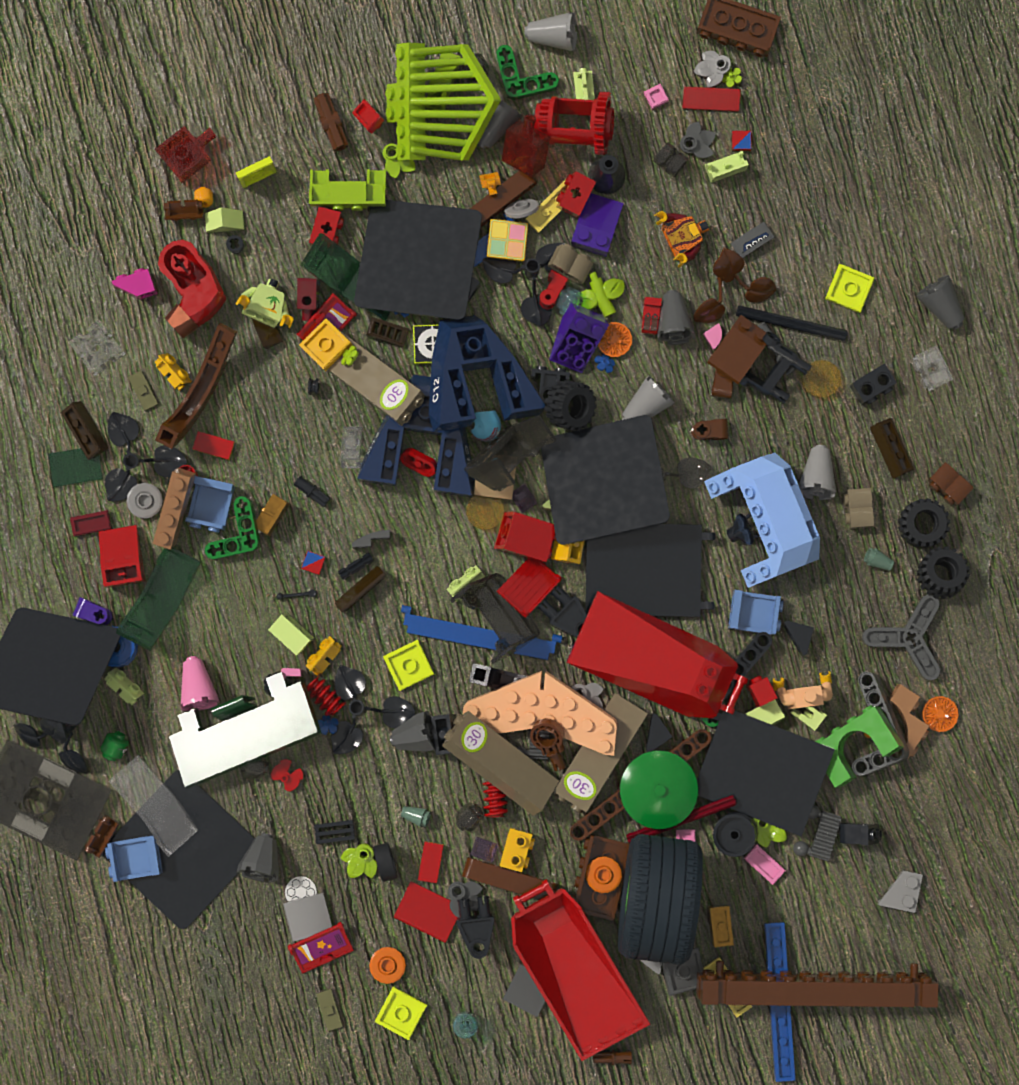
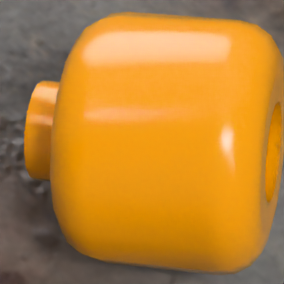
[194,187,213,208]

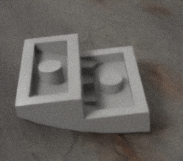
[283,893,332,942]

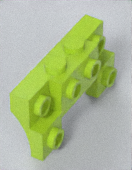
[309,169,386,211]

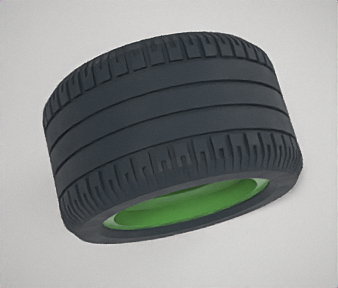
[618,834,703,965]

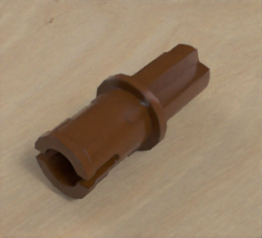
[593,1050,632,1066]

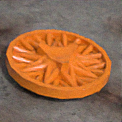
[598,322,632,358]
[922,696,959,732]
[586,856,622,893]
[369,947,406,984]

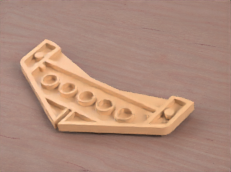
[463,671,617,756]

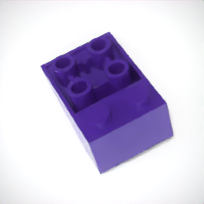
[549,302,609,373]

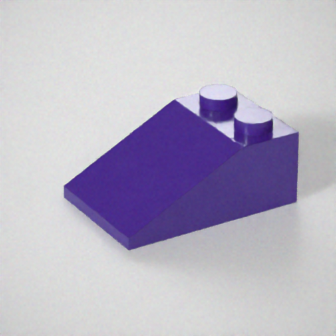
[571,193,624,257]

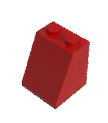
[494,512,556,562]

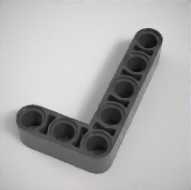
[852,671,909,776]

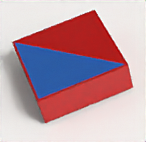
[732,131,751,151]
[301,551,326,575]

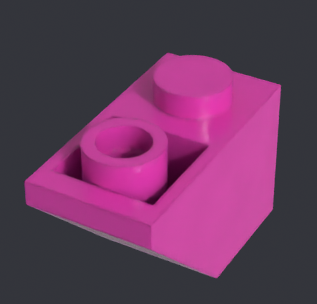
[112,268,158,300]

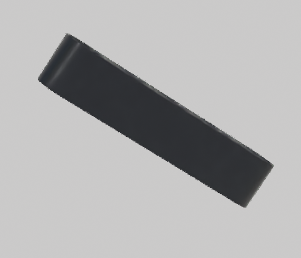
[723,632,772,701]

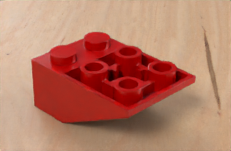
[99,525,146,588]

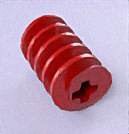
[307,675,346,717]
[482,781,508,818]

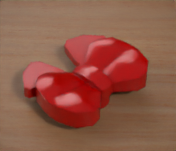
[271,759,303,791]

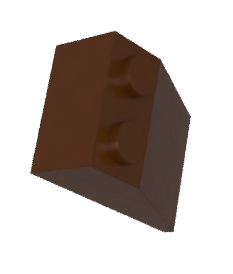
[707,315,767,384]

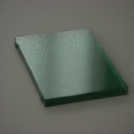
[48,448,103,487]

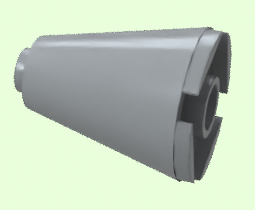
[524,12,577,51]
[622,375,675,420]
[799,445,836,500]

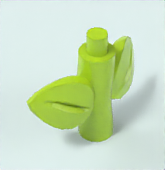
[575,272,625,318]

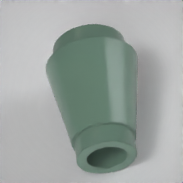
[864,548,894,571]
[401,806,431,827]

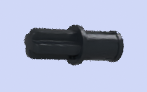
[294,476,330,507]

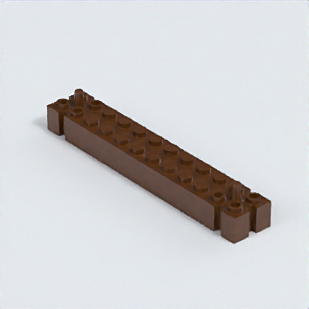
[696,960,938,1007]

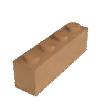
[152,468,196,550]

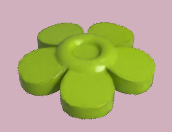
[722,68,742,88]
[341,346,359,366]

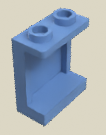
[185,476,235,533]
[728,590,783,635]
[105,834,163,882]

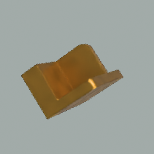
[256,494,290,536]
[708,905,734,947]

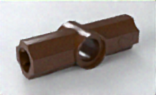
[313,93,349,152]

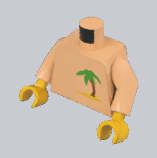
[773,671,833,710]

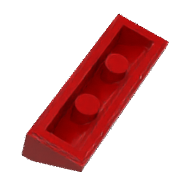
[682,87,741,112]

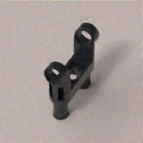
[740,331,812,404]

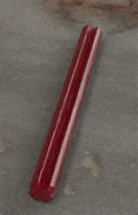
[626,795,737,844]

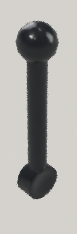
[276,589,317,600]

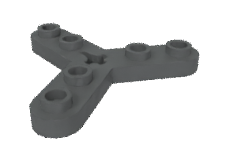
[862,594,940,680]

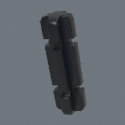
[338,553,374,580]

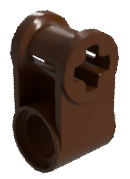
[711,369,733,399]
[691,419,729,440]

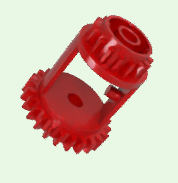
[534,92,614,155]

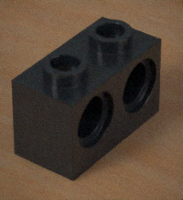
[850,363,897,405]

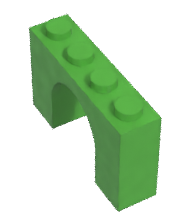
[815,705,905,788]

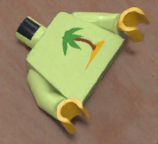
[235,279,294,328]

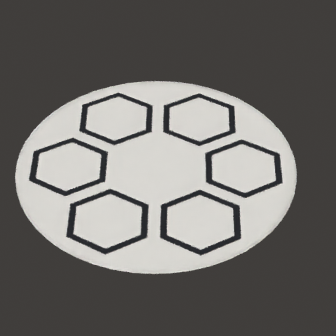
[285,876,317,902]

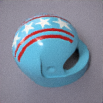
[470,411,501,442]

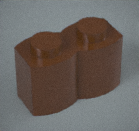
[928,462,974,506]

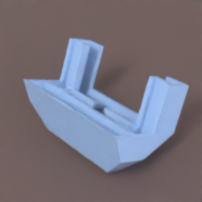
[704,453,820,588]

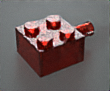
[501,114,550,177]
[155,126,217,184]

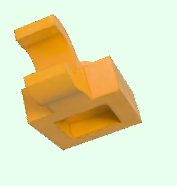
[479,172,501,195]

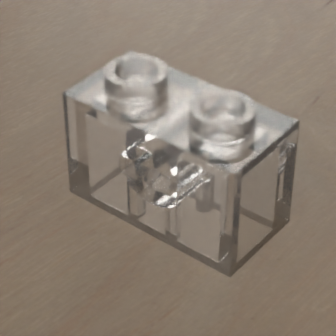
[912,345,954,392]

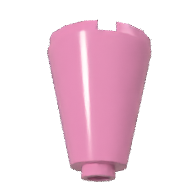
[180,656,220,712]

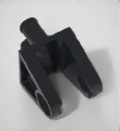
[537,585,587,638]
[457,896,494,959]

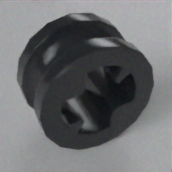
[226,235,244,254]
[308,378,319,395]

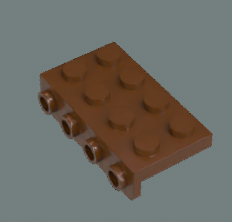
[696,0,781,57]
[571,834,630,921]

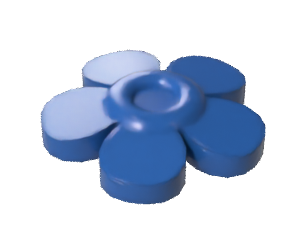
[594,354,615,373]
[318,715,339,735]

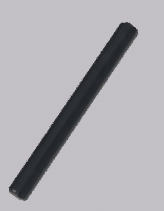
[736,306,848,341]

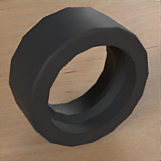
[374,842,398,882]

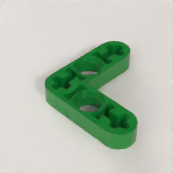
[496,45,559,100]
[205,496,260,559]

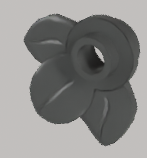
[680,122,716,158]
[448,881,483,917]

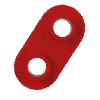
[400,448,437,477]

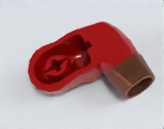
[158,240,226,339]

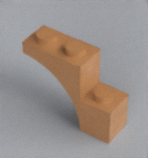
[888,684,929,759]

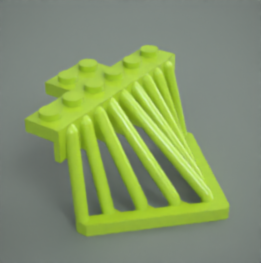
[385,42,501,161]

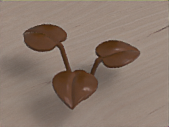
[693,247,777,323]

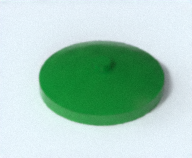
[620,750,698,829]

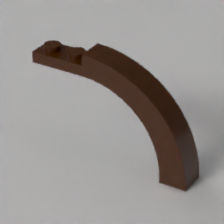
[155,323,237,449]

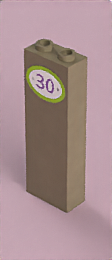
[327,329,426,426]
[553,693,648,813]
[442,711,559,816]

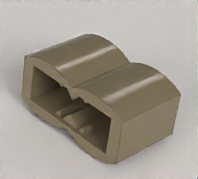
[547,244,593,285]
[843,488,874,529]

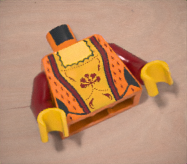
[654,211,709,268]

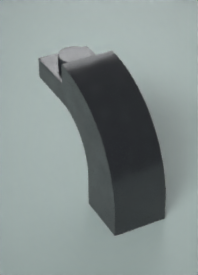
[469,663,527,689]

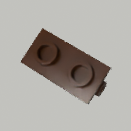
[164,199,204,221]
[84,815,119,858]

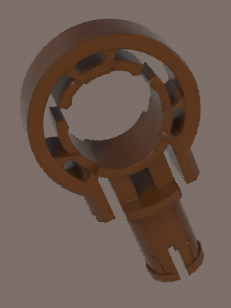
[530,718,566,771]

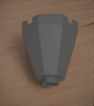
[390,711,435,751]
[237,833,279,883]

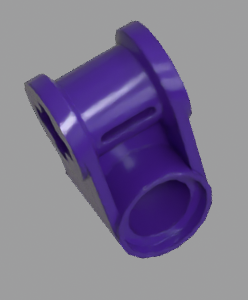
[73,597,113,625]

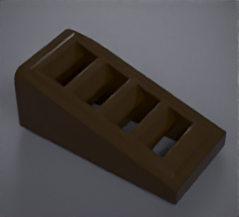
[367,317,409,347]

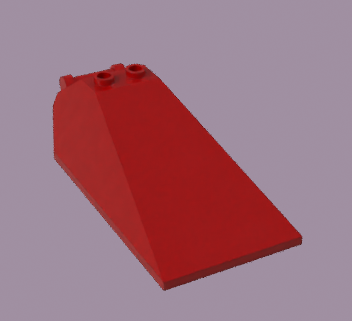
[566,591,748,718]
[511,879,650,1061]

